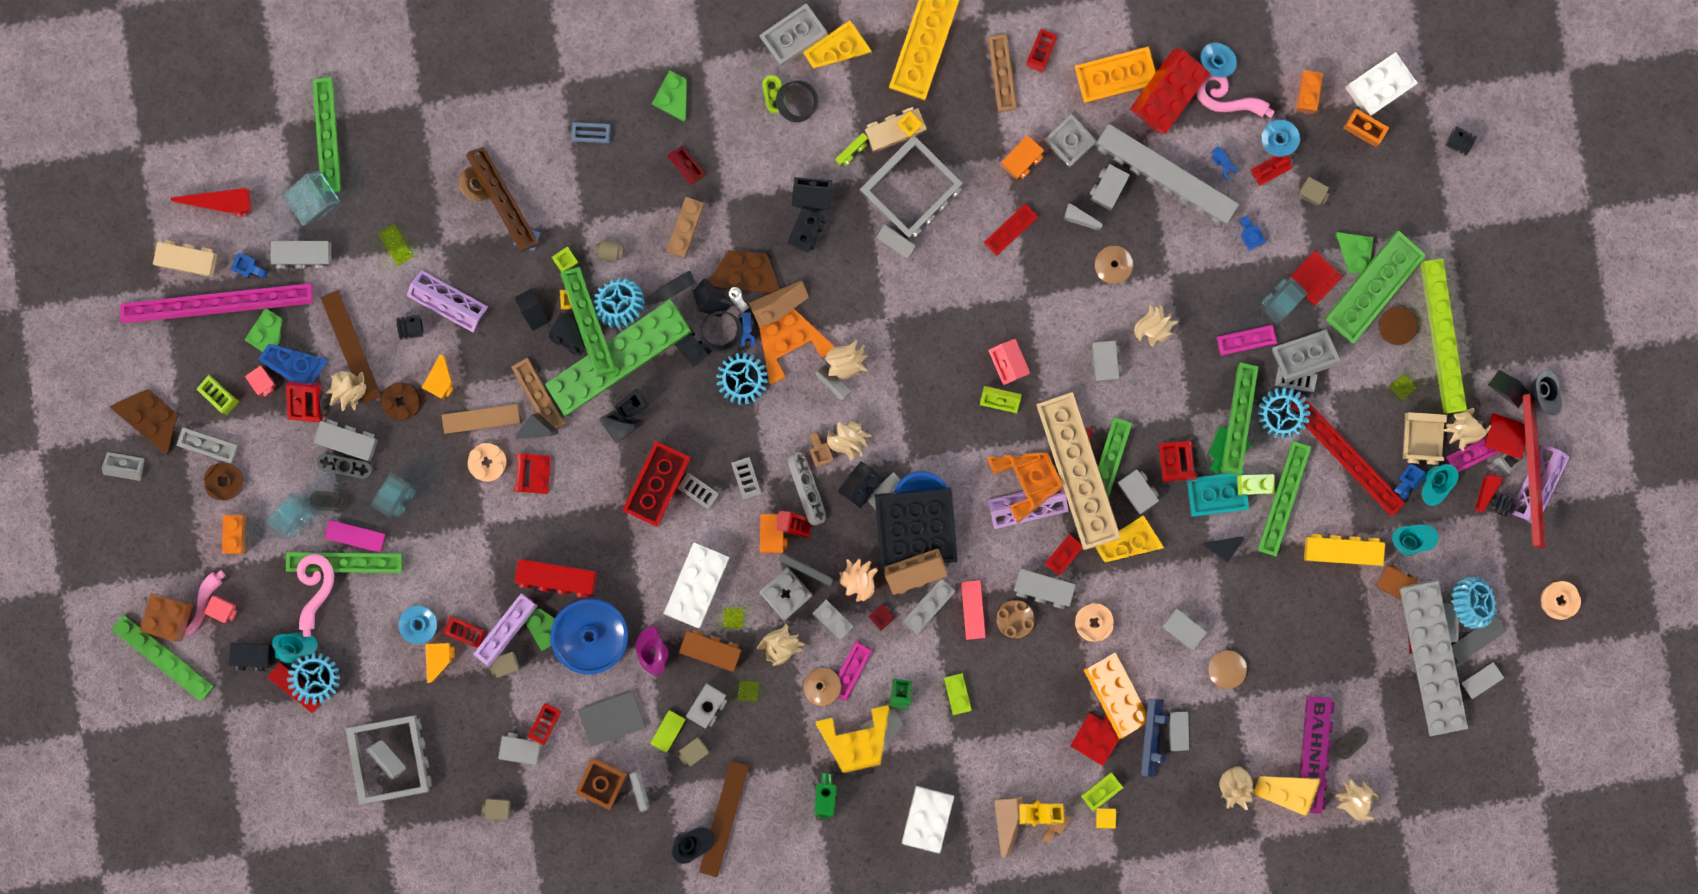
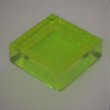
[1389,374,1416,401]
[723,608,743,628]
[738,681,758,701]

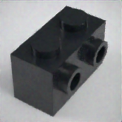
[792,177,832,210]
[787,208,826,253]
[548,312,586,356]
[674,327,708,367]
[838,461,884,509]
[229,642,272,671]

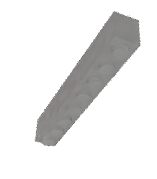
[1095,124,1239,226]

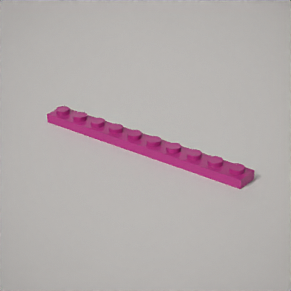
[120,283,313,324]

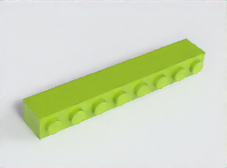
[1420,259,1467,414]

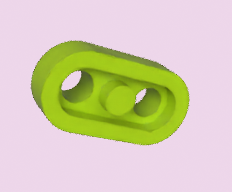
[762,75,785,114]

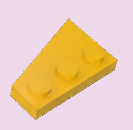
[803,21,872,69]
[1095,515,1164,562]
[1253,776,1321,816]

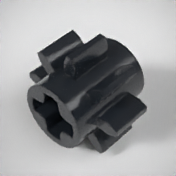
[1491,494,1517,517]

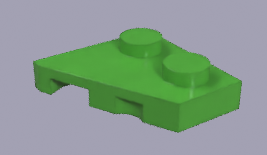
[652,71,687,122]
[1336,232,1373,275]
[245,308,283,352]
[525,608,555,651]

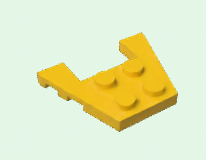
[816,705,890,773]

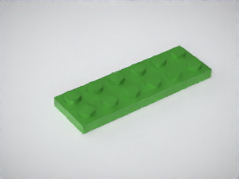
[1324,231,1426,344]

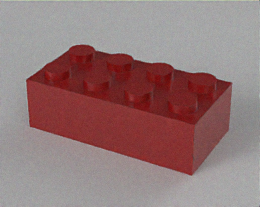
[1129,48,1210,134]
[622,441,691,527]
[515,559,598,598]

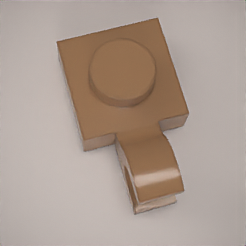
[809,432,834,467]
[1042,814,1071,843]

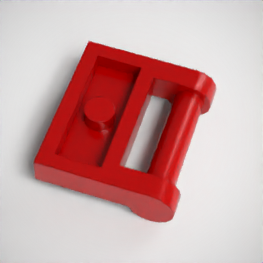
[286,382,323,423]
[1159,441,1198,482]
[513,453,551,494]

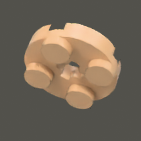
[468,443,507,482]
[1541,581,1581,620]
[1075,603,1114,642]

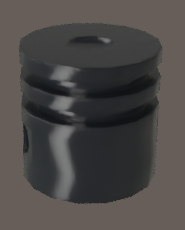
[1445,126,1477,156]
[397,314,424,340]

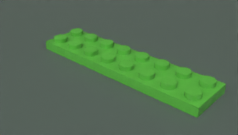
[545,300,692,417]

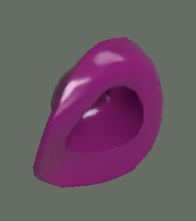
[636,625,669,676]

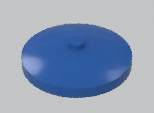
[550,598,628,674]

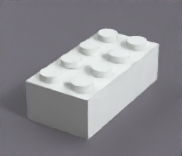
[664,543,730,628]

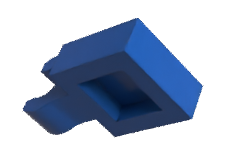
[1211,146,1238,180]
[1239,216,1266,251]
[230,252,268,279]
[738,313,755,346]
[1395,464,1427,500]

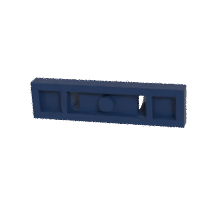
[1141,699,1170,776]

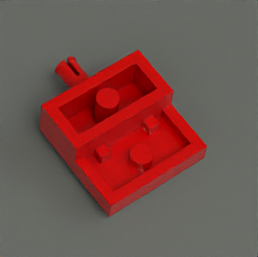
[1070,713,1119,766]

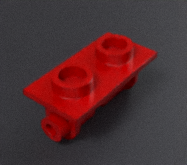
[1250,156,1293,186]

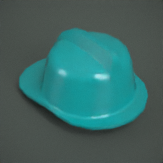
[1422,464,1458,506]
[1392,525,1439,556]
[272,633,318,663]

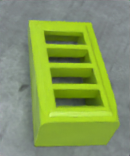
[197,375,240,415]

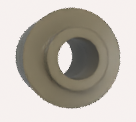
[595,240,624,261]

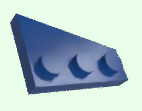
[258,344,328,384]

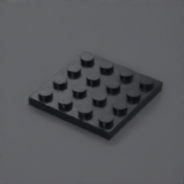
[874,487,958,569]

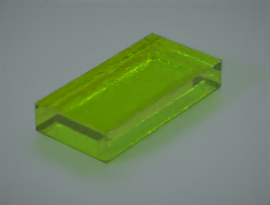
[378,224,414,267]

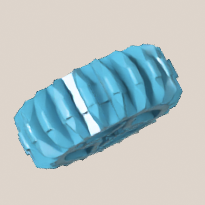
[593,278,645,329]
[716,353,768,405]
[1258,387,1310,439]
[1451,577,1497,629]
[287,653,340,705]

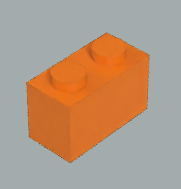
[1295,70,1323,114]
[1343,109,1389,147]
[1000,135,1044,180]
[760,514,787,553]
[222,515,246,554]

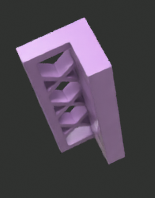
[407,270,488,333]
[1512,444,1570,523]
[987,488,1069,529]
[474,593,537,667]

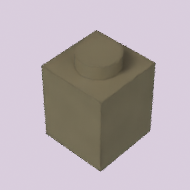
[1298,177,1329,207]
[489,652,520,678]
[679,736,709,766]
[482,798,511,820]

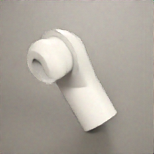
[729,287,749,313]

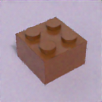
[139,593,193,642]
[575,757,628,810]

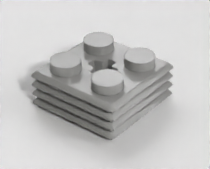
[760,567,812,620]

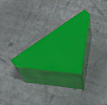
[890,679,912,710]

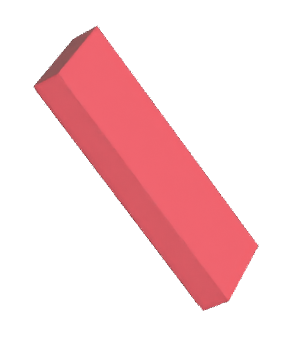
[961,580,985,640]

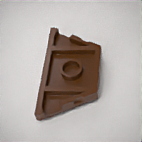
[708,250,780,293]
[110,389,178,455]

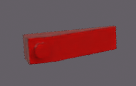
[170,188,253,218]

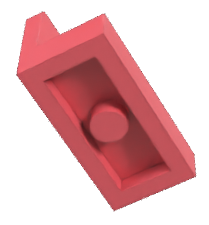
[988,339,1030,385]

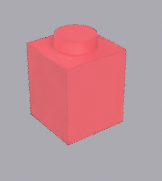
[245,366,277,397]
[204,596,237,623]

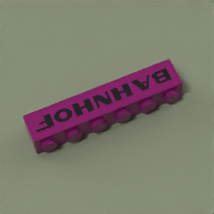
[1299,695,1335,814]

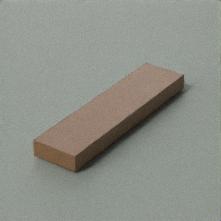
[988,34,1017,112]
[511,357,565,429]
[442,404,521,434]

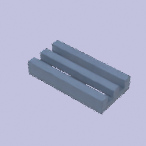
[571,122,611,144]

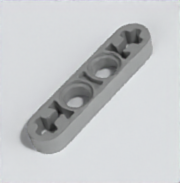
[788,452,826,525]

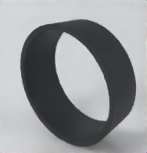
[776,80,818,123]
[654,270,695,302]
[701,310,743,353]

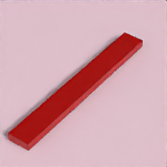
[1286,394,1406,517]
[1523,394,1545,549]

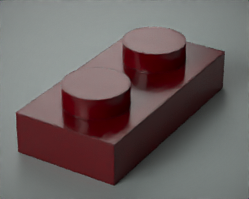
[667,146,706,186]

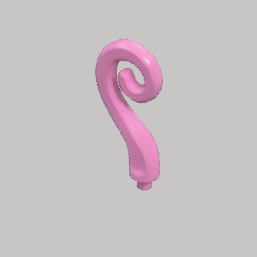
[1196,74,1275,118]
[297,554,334,637]
[184,570,226,638]

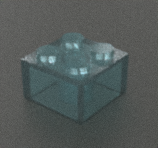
[282,170,340,226]
[1260,278,1308,324]
[370,473,416,518]
[265,493,315,538]

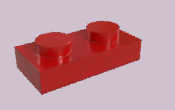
[1044,534,1083,576]

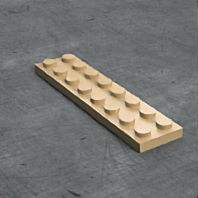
[1036,392,1121,550]

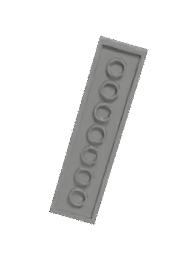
[1399,580,1468,736]

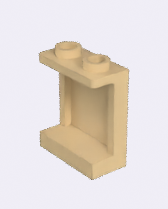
[1403,412,1447,465]

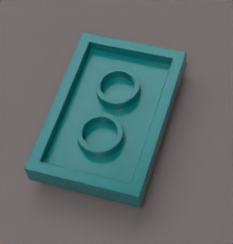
[1187,472,1249,517]

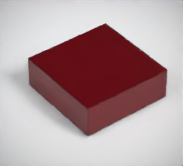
[868,604,895,631]

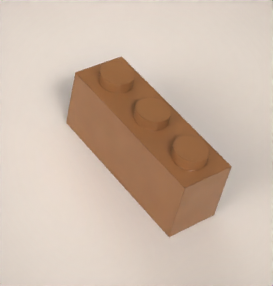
[666,197,705,259]
[884,548,947,595]

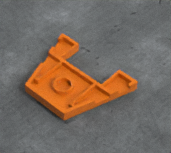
[760,309,834,385]
[987,452,1063,523]

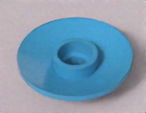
[1200,43,1237,78]
[1261,120,1300,157]
[398,606,437,644]

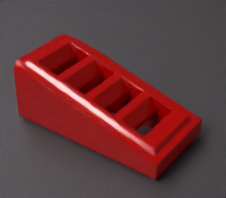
[1026,28,1058,73]
[1475,474,1503,513]
[776,511,812,538]
[442,616,486,648]
[527,703,562,746]

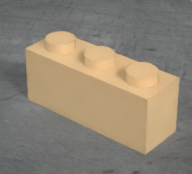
[865,107,927,153]
[153,240,217,277]

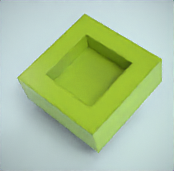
[552,247,578,271]

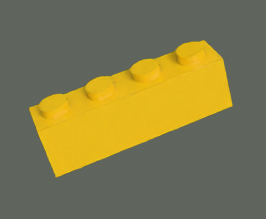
[1304,534,1385,566]

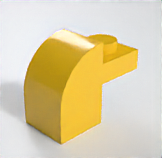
[1019,804,1064,824]

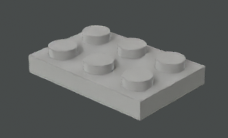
[759,4,828,67]
[1272,330,1340,383]

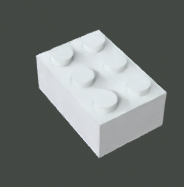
[1345,52,1418,116]
[902,786,954,853]

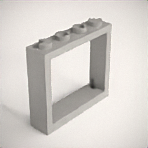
[860,135,963,239]
[346,715,432,805]

